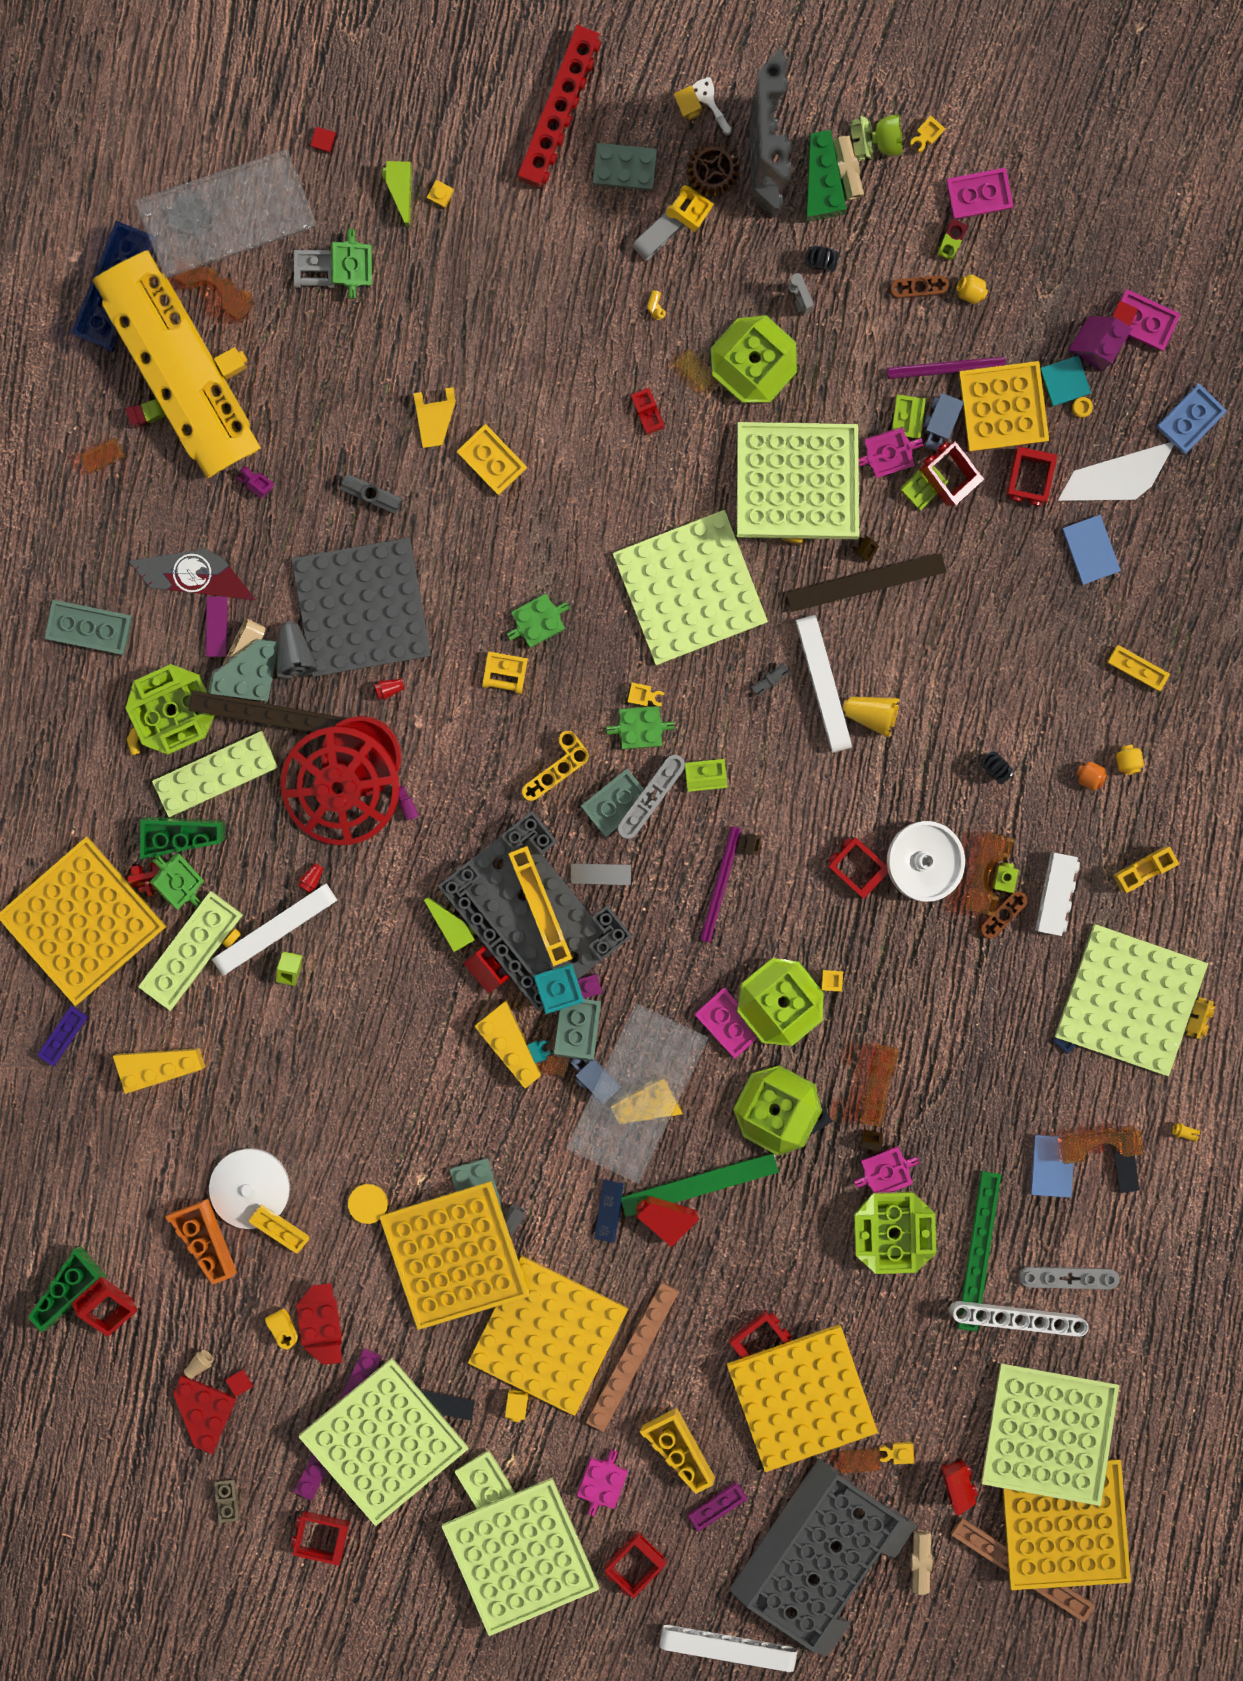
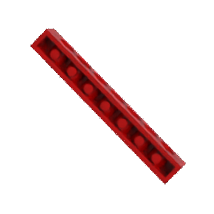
[518,25,602,189]

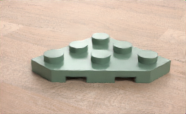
[208,639,278,701]

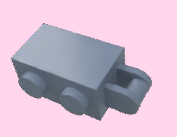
[923,393,964,452]
[570,1058,621,1104]

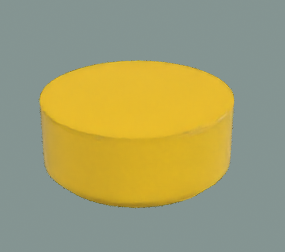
[1072,397,1093,418]
[222,929,241,948]

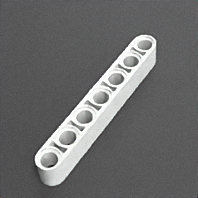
[796,615,852,753]
[212,884,337,976]
[949,1301,1088,1337]
[659,1625,798,1672]

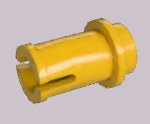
[1172,1123,1200,1142]

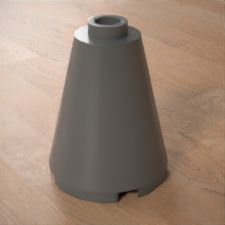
[277,621,317,679]

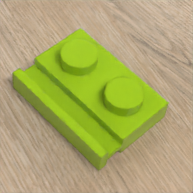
[892,395,926,439]
[900,466,948,511]
[685,759,728,792]

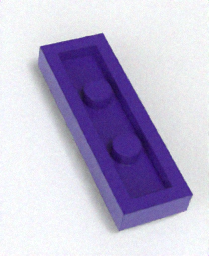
[37,1005,89,1067]

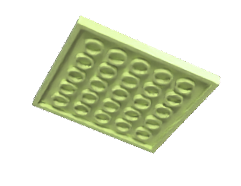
[737,422,859,539]
[613,510,768,665]
[1054,924,1208,1076]
[299,1358,468,1526]
[981,1363,1119,1506]
[442,1478,600,1636]

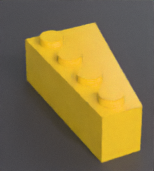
[474,999,541,1088]
[113,1048,205,1094]
[640,1408,715,1494]

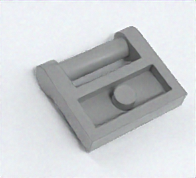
[294,250,336,288]
[788,273,814,316]

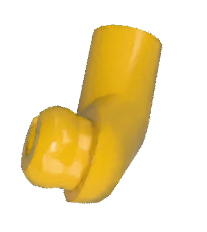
[647,290,666,320]
[127,727,141,756]

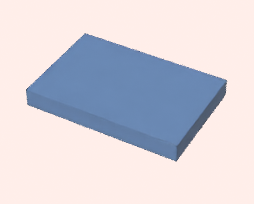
[1156,383,1227,455]
[1062,515,1121,585]
[1030,1134,1075,1197]

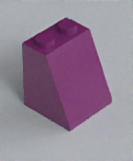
[1068,316,1133,371]

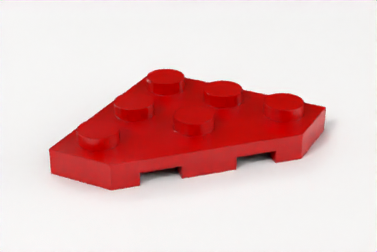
[173,1374,237,1454]

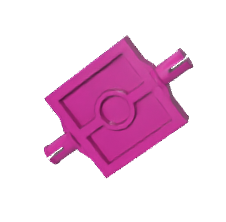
[858,426,923,478]
[854,1146,920,1193]
[577,1449,628,1516]

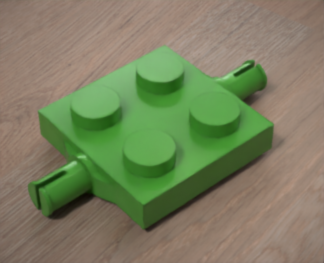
[330,229,372,299]
[507,594,570,648]
[606,706,675,750]
[149,853,204,910]

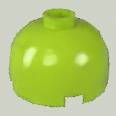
[872,114,903,156]

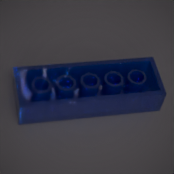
[71,221,158,353]

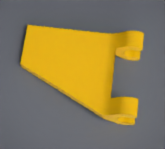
[414,387,456,448]

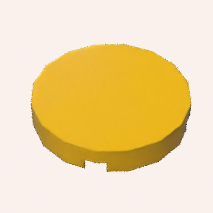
[348,1183,388,1224]

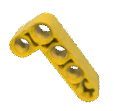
[522,731,589,801]

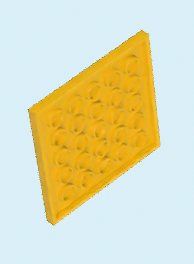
[0,837,167,1006]
[379,1181,530,1330]
[468,1255,628,1416]
[727,1324,878,1473]
[1002,1459,1131,1590]

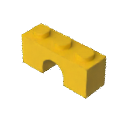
[1112,846,1179,893]

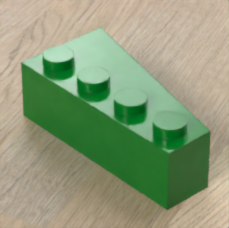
[805,130,846,223]
[140,817,225,860]
[28,1246,107,1332]

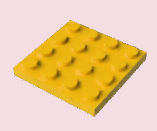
[959,361,1049,452]

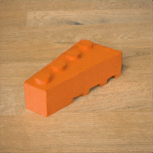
[165,1199,237,1285]

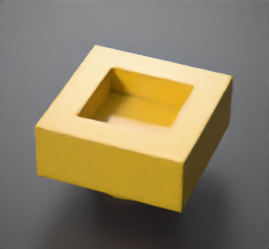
[427,180,454,208]
[821,970,843,992]

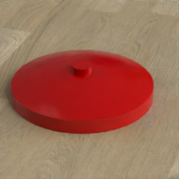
[321,716,402,796]

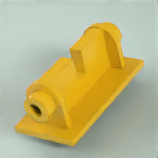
[1186,997,1216,1039]

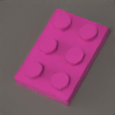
[946,168,1013,220]
[1120,289,1181,352]
[694,987,757,1059]

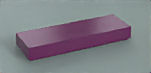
[206,596,228,657]
[687,1481,748,1532]

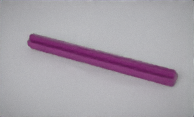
[887,357,1006,379]
[700,826,741,942]

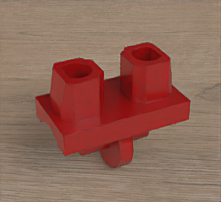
[128,862,160,896]

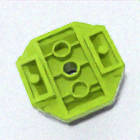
[710,315,797,403]
[126,664,215,755]
[737,958,824,1046]
[733,1066,822,1156]
[854,1192,936,1274]

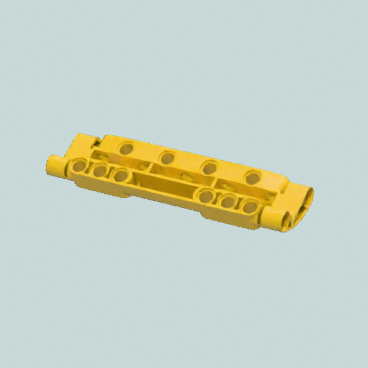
[92,250,261,478]

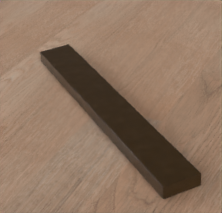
[786,553,946,612]
[189,690,346,732]

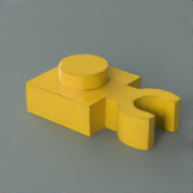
[910,115,945,154]
[628,682,664,706]
[879,1442,914,1464]

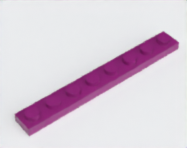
[294,1348,382,1501]

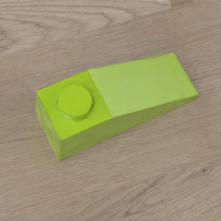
[382,161,412,227]
[424,897,476,952]

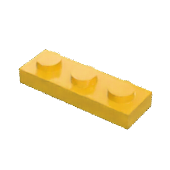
[1107,645,1170,692]
[249,1204,309,1254]

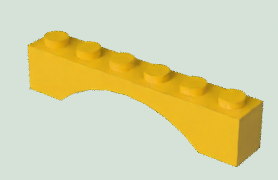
[508,846,572,966]

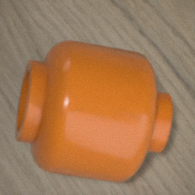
[1076,761,1108,791]

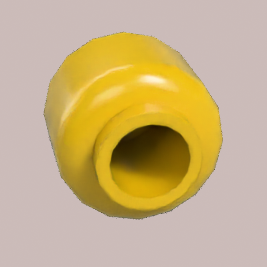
[956,274,988,304]
[1116,745,1144,775]

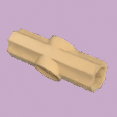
[833,136,864,200]
[910,1530,932,1595]

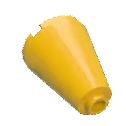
[842,697,900,737]

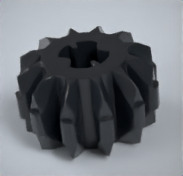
[805,246,839,272]
[980,750,1014,784]

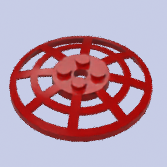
[280,726,400,845]

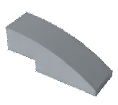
[571,864,631,885]

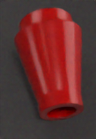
[374,678,405,700]
[298,863,324,894]

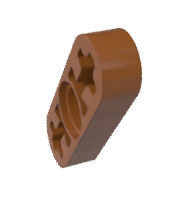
[890,275,949,299]
[980,891,1027,938]

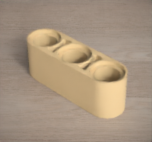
[222,619,265,666]

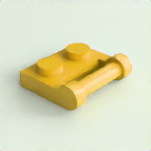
[666,185,714,232]
[482,652,528,694]

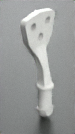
[692,77,732,135]

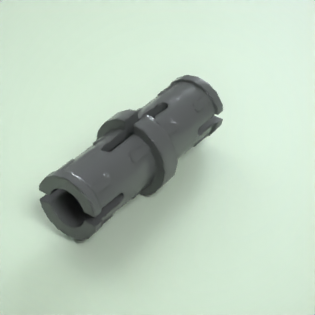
[751,663,790,697]

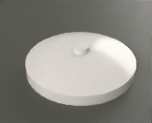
[887,821,965,902]
[209,1148,290,1229]

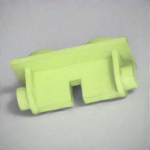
[850,116,875,161]

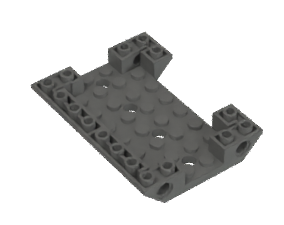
[749,49,791,218]
[438,811,632,1011]
[729,1457,917,1656]

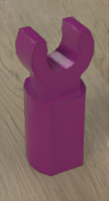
[399,786,419,821]

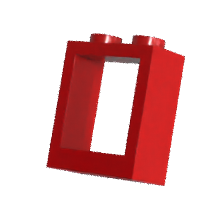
[919,441,983,506]
[1005,446,1058,507]
[827,837,888,899]
[72,1276,138,1337]
[729,1310,792,1358]
[290,1511,350,1566]
[605,1531,667,1599]

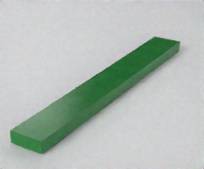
[621,1153,779,1217]
[957,1171,1002,1332]

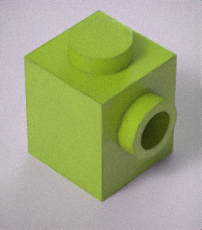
[991,862,1019,893]
[276,952,302,986]

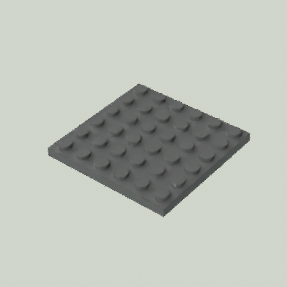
[292,538,431,677]

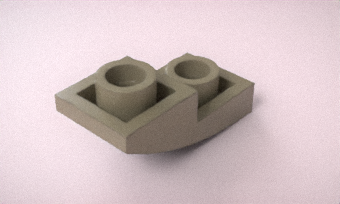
[215,1480,240,1523]

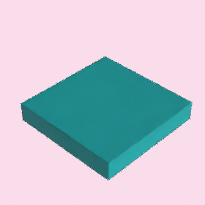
[1040,355,1091,407]
[533,963,584,1014]

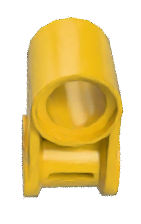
[265,1308,298,1349]

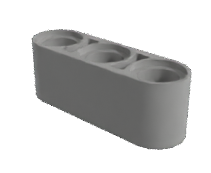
[632,213,685,261]

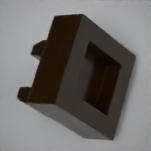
[852,536,879,563]
[738,833,762,855]
[861,1129,883,1155]

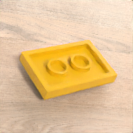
[457,424,527,496]

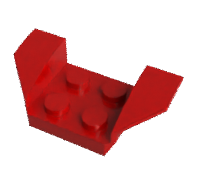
[296,1283,342,1365]

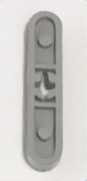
[617,755,685,839]
[1019,1266,1120,1290]

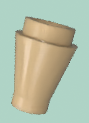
[184,1350,213,1379]

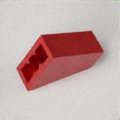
[635,1196,699,1247]

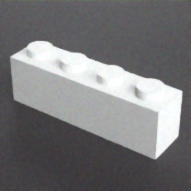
[1035,852,1080,936]

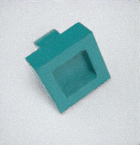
[527,1040,553,1063]

